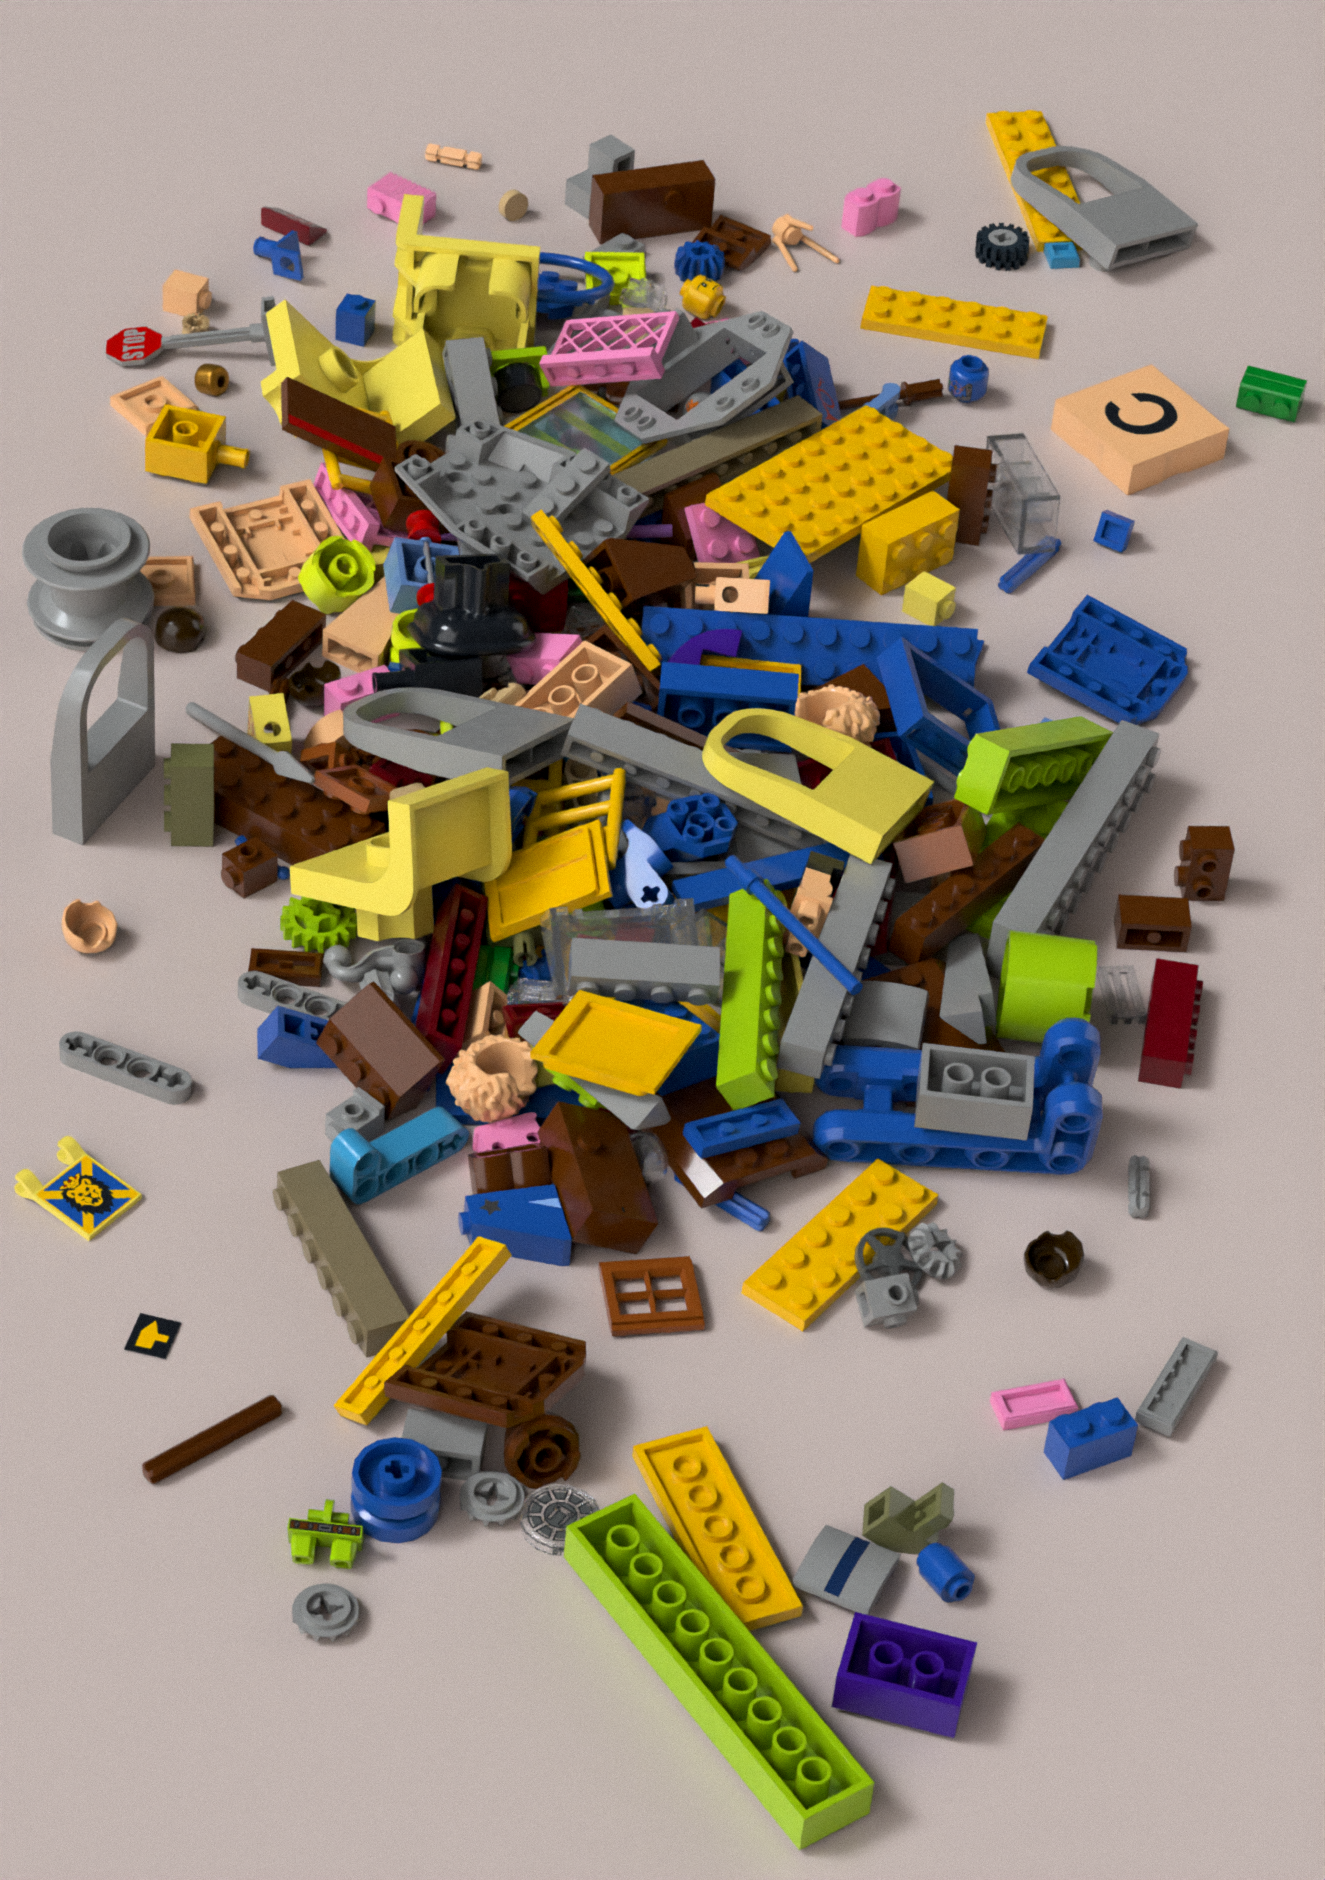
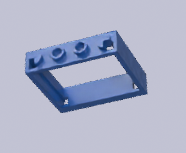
[877,637,1001,777]

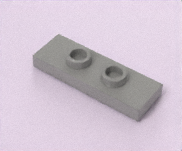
[1135,1337,1218,1437]

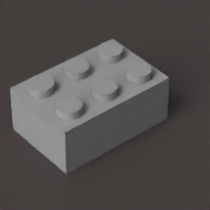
[914,1043,1035,1140]

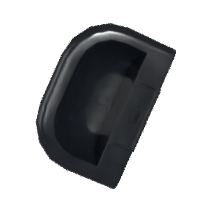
[406,553,537,657]

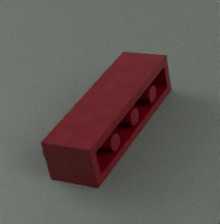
[1138,958,1203,1089]

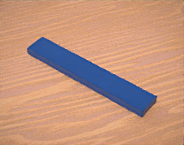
[672,842,884,915]

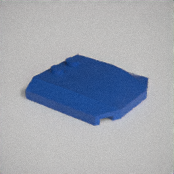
[1027,595,1188,725]

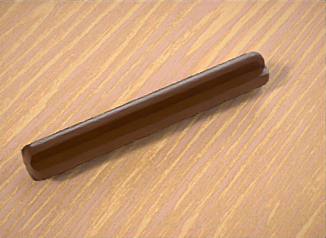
[142,1395,282,1484]

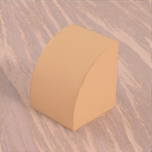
[304,709,357,751]

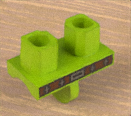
[287,1499,364,1569]

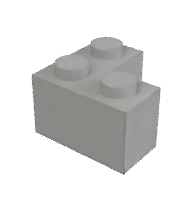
[565,135,635,220]

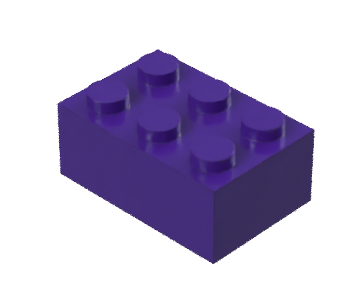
[832,1612,977,1738]

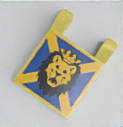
[14,1136,142,1241]

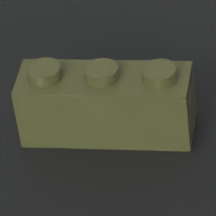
[164,743,214,847]

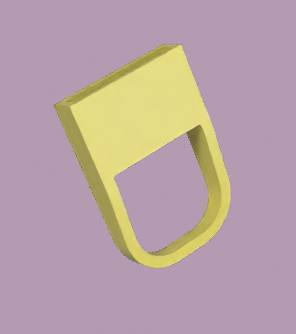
[702,708,934,864]

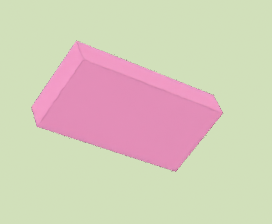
[990,1378,1078,1430]

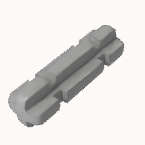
[1128,1155,1150,1219]

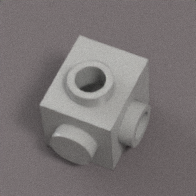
[854,1273,919,1329]

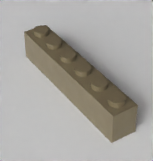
[273,1160,410,1358]

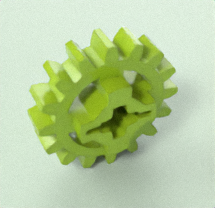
[280,896,357,953]

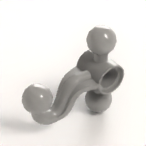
[323,936,429,995]

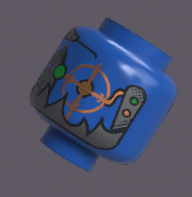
[948,355,989,403]

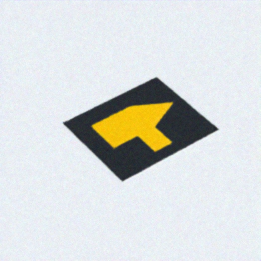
[124,1313,181,1359]

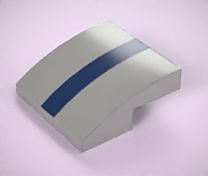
[792,1525,901,1615]

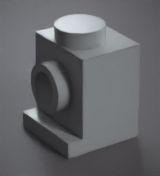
[325,1087,385,1142]

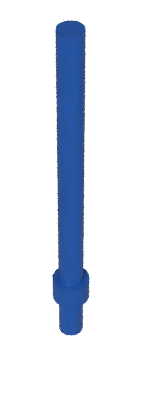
[725,855,863,995]

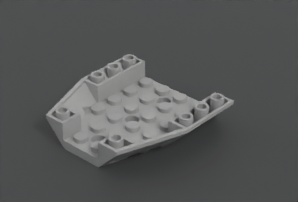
[394,417,649,595]

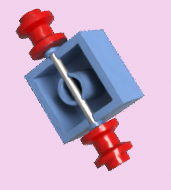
[383,510,459,614]

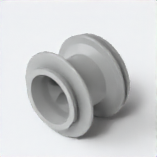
[22,508,154,651]

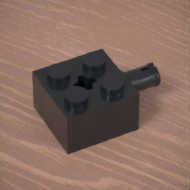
[372,647,483,698]

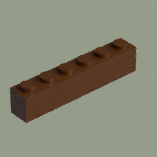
[888,822,1045,965]

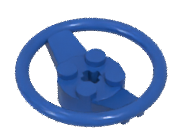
[537,252,615,319]

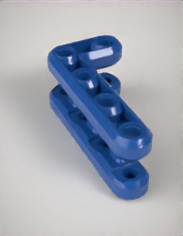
[813,1018,1103,1175]

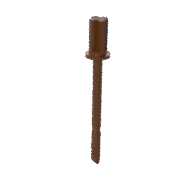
[838,379,943,410]

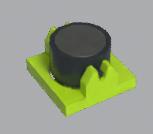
[489,346,550,413]

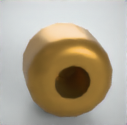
[194,363,229,396]

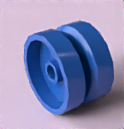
[350,1437,442,1544]

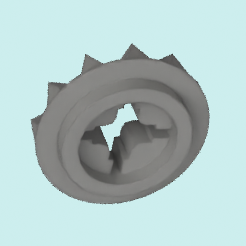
[908,1222,962,1279]
[460,1471,525,1527]
[292,1583,359,1642]

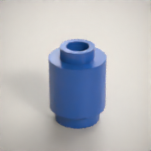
[916,1542,975,1603]

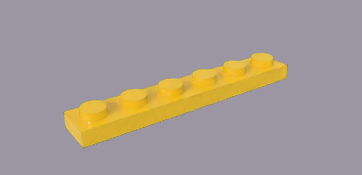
[531,509,663,677]
[333,1236,512,1426]

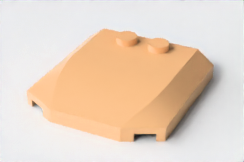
[189,479,345,600]

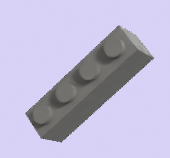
[442,337,503,431]
[568,938,720,1006]

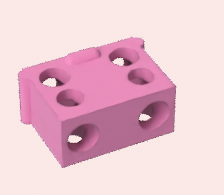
[472,1112,540,1152]

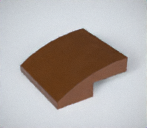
[691,215,771,271]

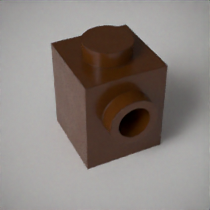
[221,836,278,899]

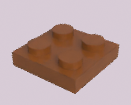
[313,765,398,815]

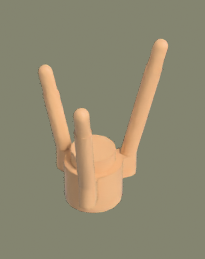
[772,214,840,272]

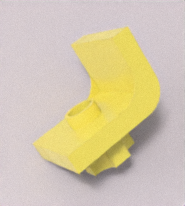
[260,299,456,445]
[290,767,512,941]

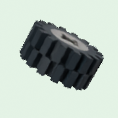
[975,223,1029,271]

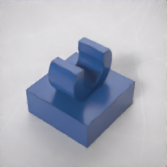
[1093,510,1135,553]

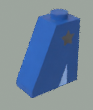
[458,1184,572,1266]

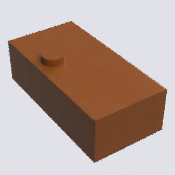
[893,799,987,883]

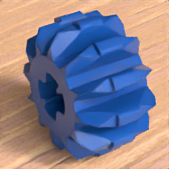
[674,240,725,282]

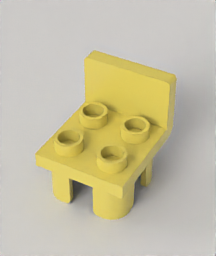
[392,194,541,374]

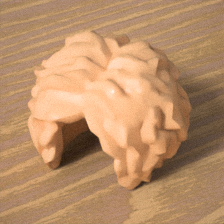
[794,684,880,748]
[446,1034,538,1123]

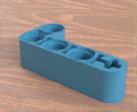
[329,1107,469,1204]

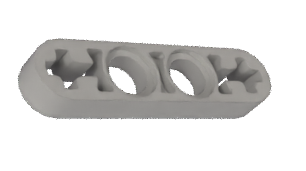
[238,971,346,1020]
[59,1031,192,1105]

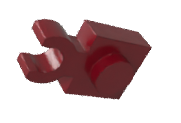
[369,758,434,788]

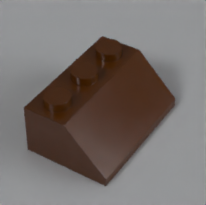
[316,981,445,1121]

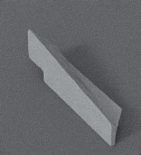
[940,933,997,1044]
[518,1011,671,1130]

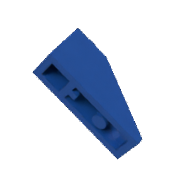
[257,1006,338,1068]

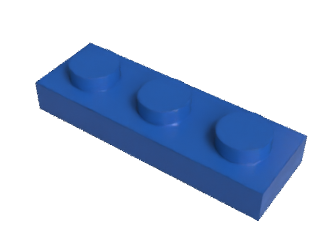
[683,1099,801,1159]

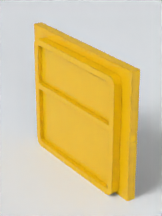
[484,819,612,943]
[530,990,702,1096]

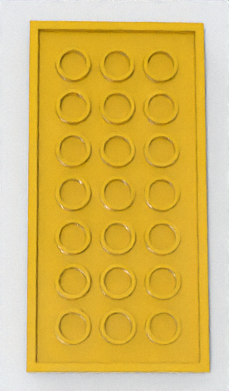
[705,405,953,563]

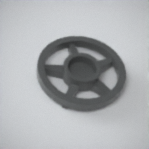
[855,1228,923,1286]

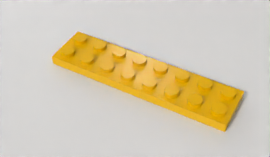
[985,110,1084,252]

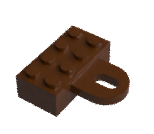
[369,440,458,542]

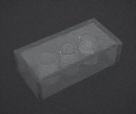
[986,433,1060,555]

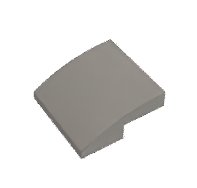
[841,981,929,1050]

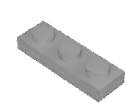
[521,448,610,525]

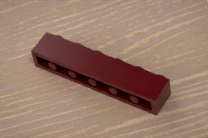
[415,883,488,1074]

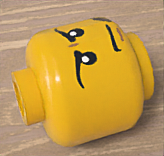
[679,275,726,320]

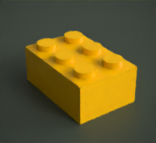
[856,490,960,596]

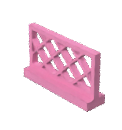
[539,311,679,387]
[313,462,409,552]

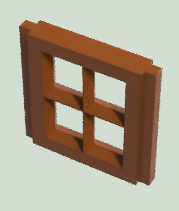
[599,1256,705,1336]

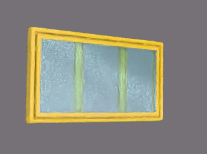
[504,385,668,475]

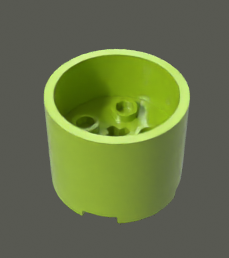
[995,930,1097,1043]

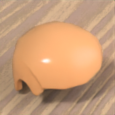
[61,899,118,953]

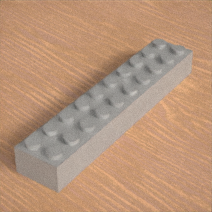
[986,720,1161,980]

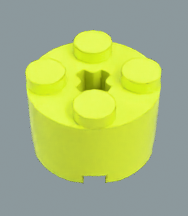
[298,536,376,614]

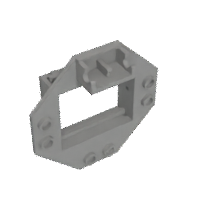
[614,308,794,447]

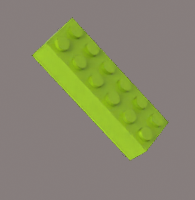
[954,716,1113,815]

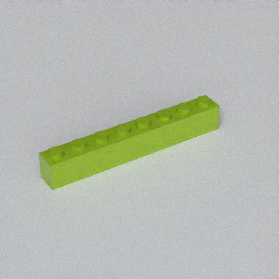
[716,879,787,1111]

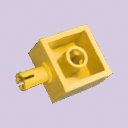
[145,404,250,484]

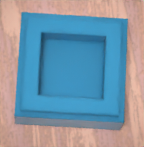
[1043,242,1080,269]

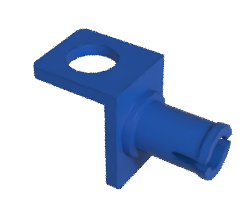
[253,230,304,281]

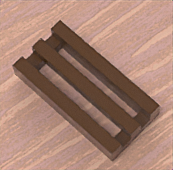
[248,948,324,987]

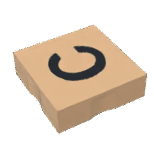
[1051,364,1229,496]

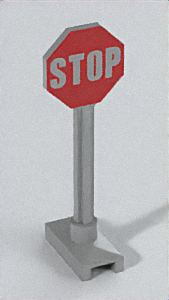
[106,296,276,366]

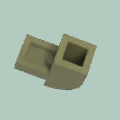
[862,1482,954,1555]

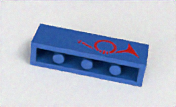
[783,340,842,430]

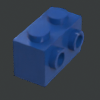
[1043,1397,1138,1480]

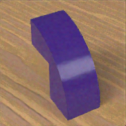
[659,629,742,681]

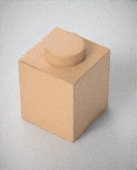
[163,269,212,316]

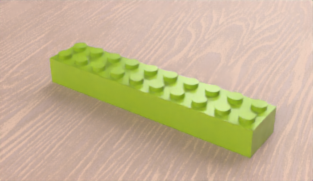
[564,1493,875,1851]

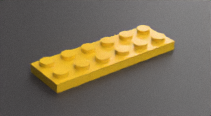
[860,285,1048,359]
[741,1159,938,1331]
[632,1426,803,1631]

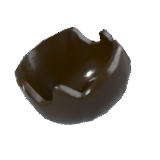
[154,606,207,653]
[288,660,341,707]
[1023,1230,1084,1288]

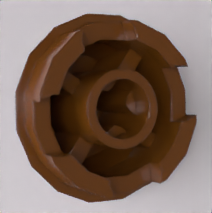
[504,1411,581,1490]

